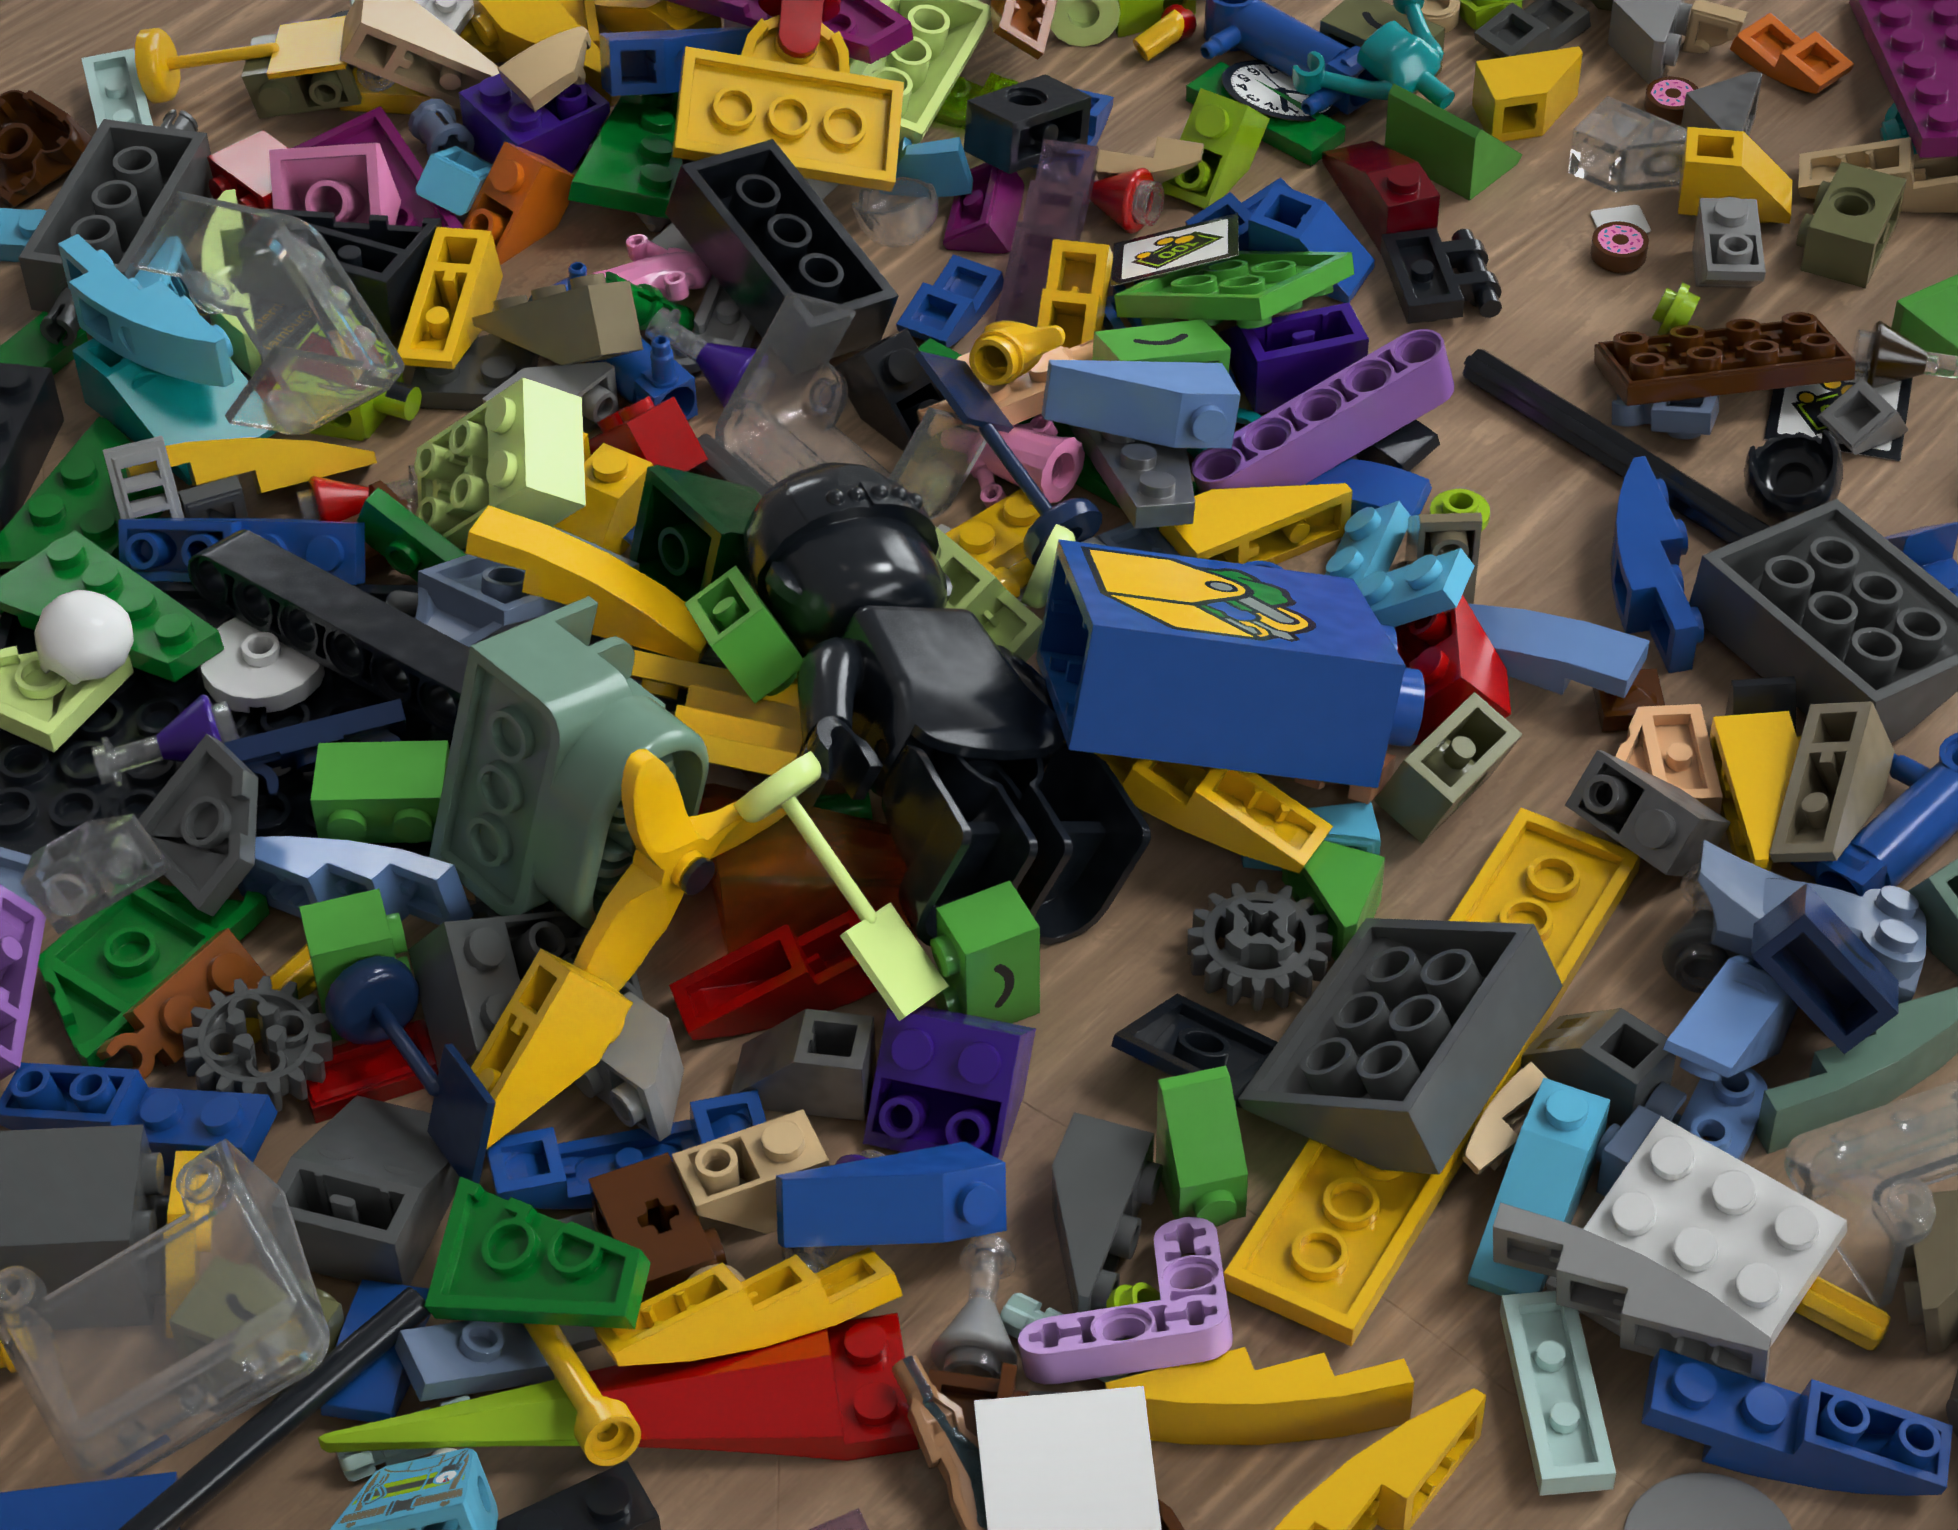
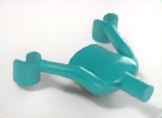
[1292,0,1455,109]

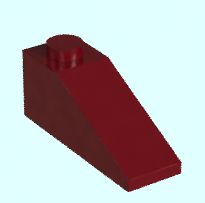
[1321,141,1440,254]

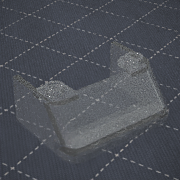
[130,191,405,435]
[715,291,987,520]

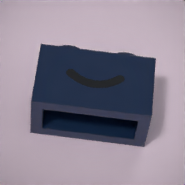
[1751,883,1899,1054]

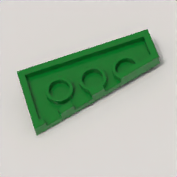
[568,92,682,219]

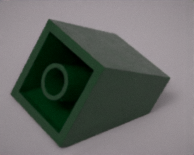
[629,465,762,602]

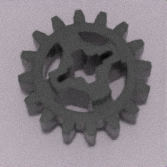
[1187,880,1333,1011]

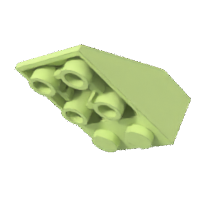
[414,378,586,549]

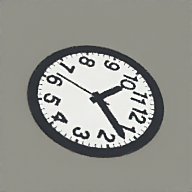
[1222,60,1340,121]

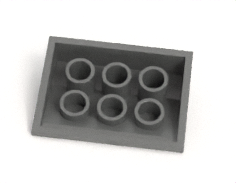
[1689,499,1958,743]
[1238,918,1563,1175]

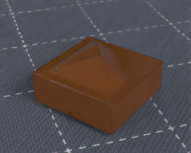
[1593,668,1665,732]

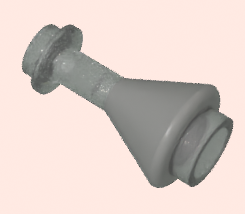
[931,1235,1017,1379]

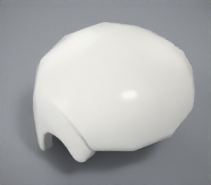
[34,590,134,685]

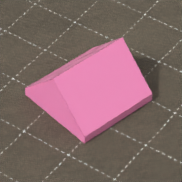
[269,143,401,225]

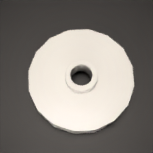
[201,618,325,713]

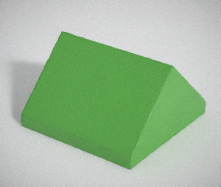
[1385,84,1523,201]

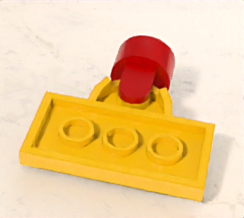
[672,0,904,192]

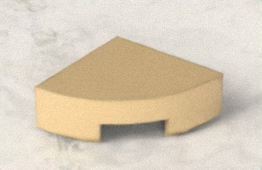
[1682,0,1748,53]

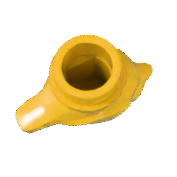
[969,320,1065,386]

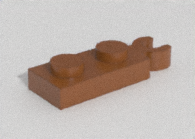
[96,928,267,1080]

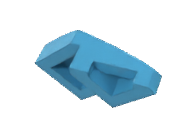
[875,137,973,197]

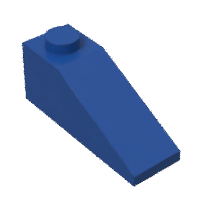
[776,1142,1007,1248]

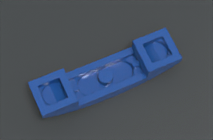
[486,1090,767,1209]

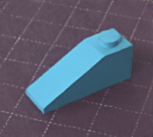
[1467,1078,1611,1296]

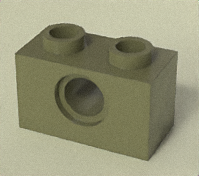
[1796,162,1907,288]
[1374,692,1523,844]

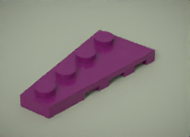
[293,106,463,229]

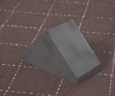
[1680,72,1762,141]

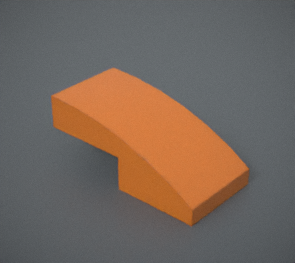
[1730,13,1854,94]

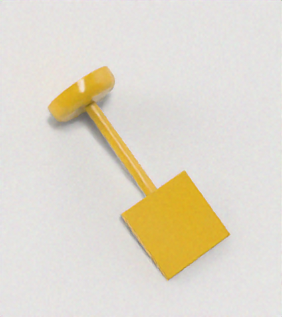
[135,16,347,104]

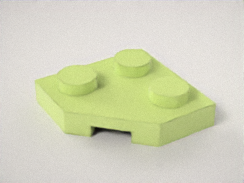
[0,646,134,752]

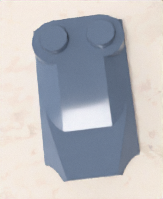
[415,526,639,648]
[1697,840,1926,1004]

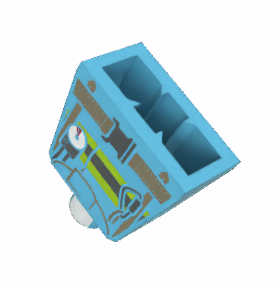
[330,1447,498,1530]

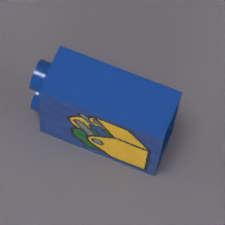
[1036,539,1425,788]

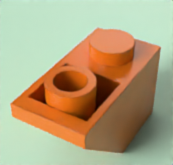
[462,141,575,265]

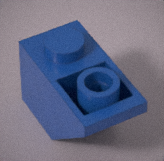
[1248,183,1375,303]

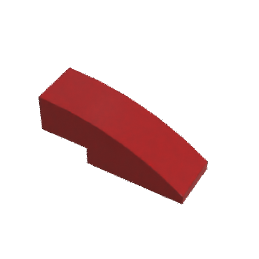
[669,909,878,1040]

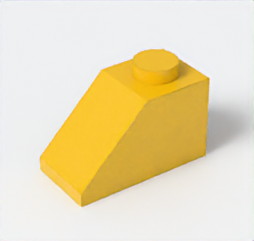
[554,443,653,555]

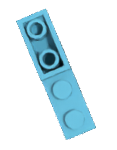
[58,234,234,387]

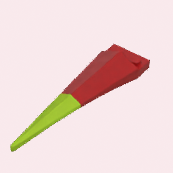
[318,1313,920,1461]

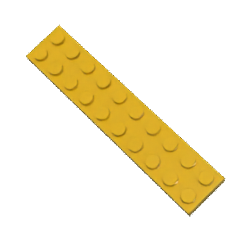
[1224,807,1641,1347]

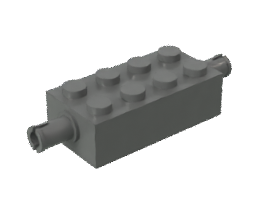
[18,109,213,346]

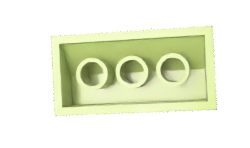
[849,0,992,144]

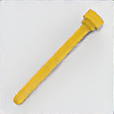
[523,1323,641,1466]

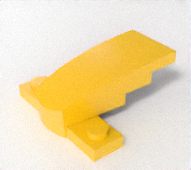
[631,649,803,776]

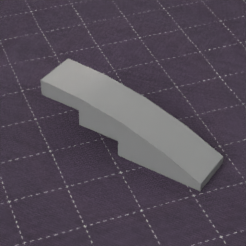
[1493,1202,1771,1382]

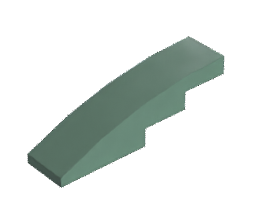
[1756,987,1958,1154]

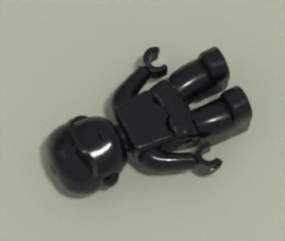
[744,462,1151,946]

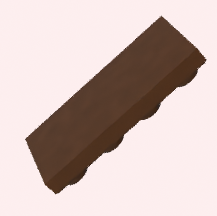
[1594,312,1856,406]

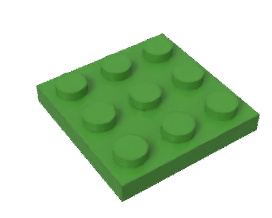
[1114,251,1354,329]

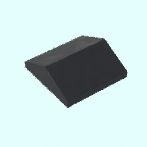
[1111,993,1278,1109]

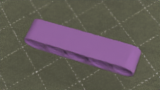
[1191,329,1454,494]

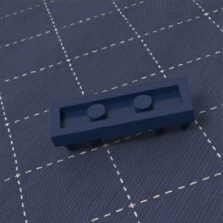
[224,699,406,800]

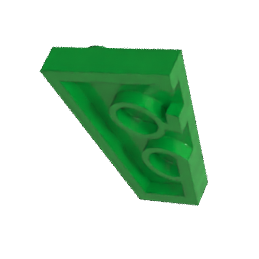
[424,1177,651,1329]

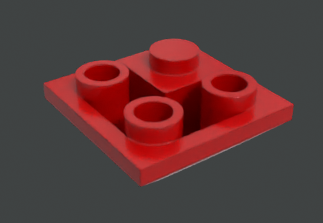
[1394,594,1511,745]

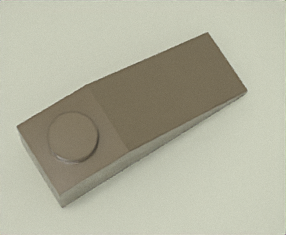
[1769,701,1895,863]

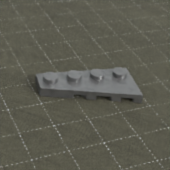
[1067,424,1195,529]

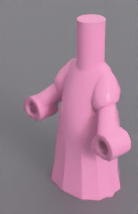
[592,234,712,302]
[937,414,1085,508]

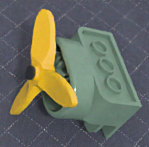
[429,596,787,992]

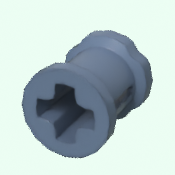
[408,99,475,157]

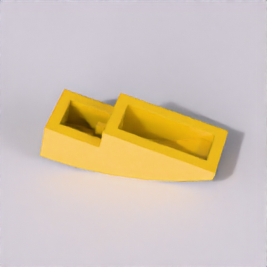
[1037,239,1113,349]

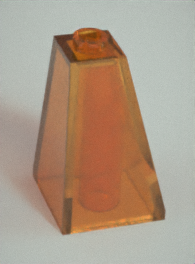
[701,783,917,955]

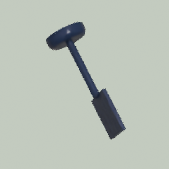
[914,351,1102,566]
[325,956,496,1184]

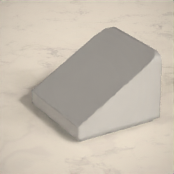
[1817,378,1908,455]

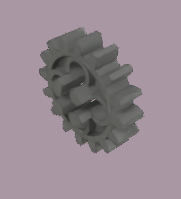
[182,976,334,1111]

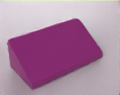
[943,163,1025,254]

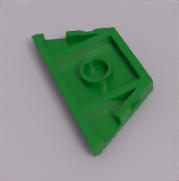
[0,416,164,577]
[37,877,270,1067]

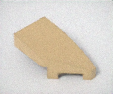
[498,26,591,112]
[1095,136,1204,186]
[1462,1061,1548,1175]

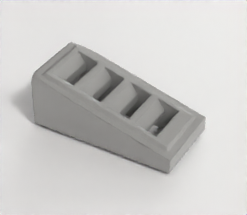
[102,436,184,519]

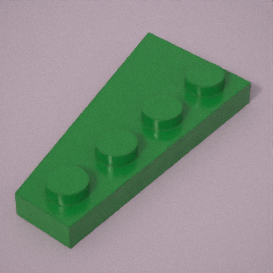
[0,530,224,682]

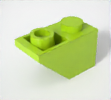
[1159,88,1270,209]

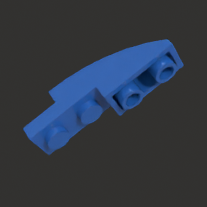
[1610,456,1704,673]
[118,518,365,585]
[0,1062,278,1176]
[1641,1348,1953,1496]

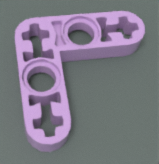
[1018,1217,1233,1385]

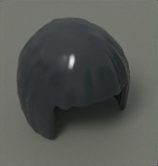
[1744,430,1843,522]

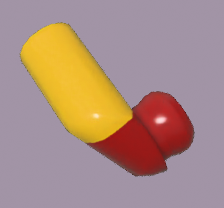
[1133,4,1197,61]

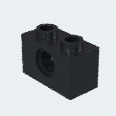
[964,74,1092,174]

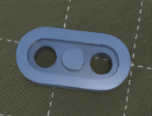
[1678,1068,1768,1161]

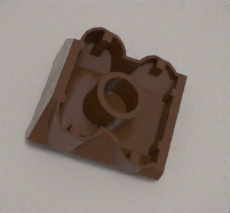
[0,90,92,208]

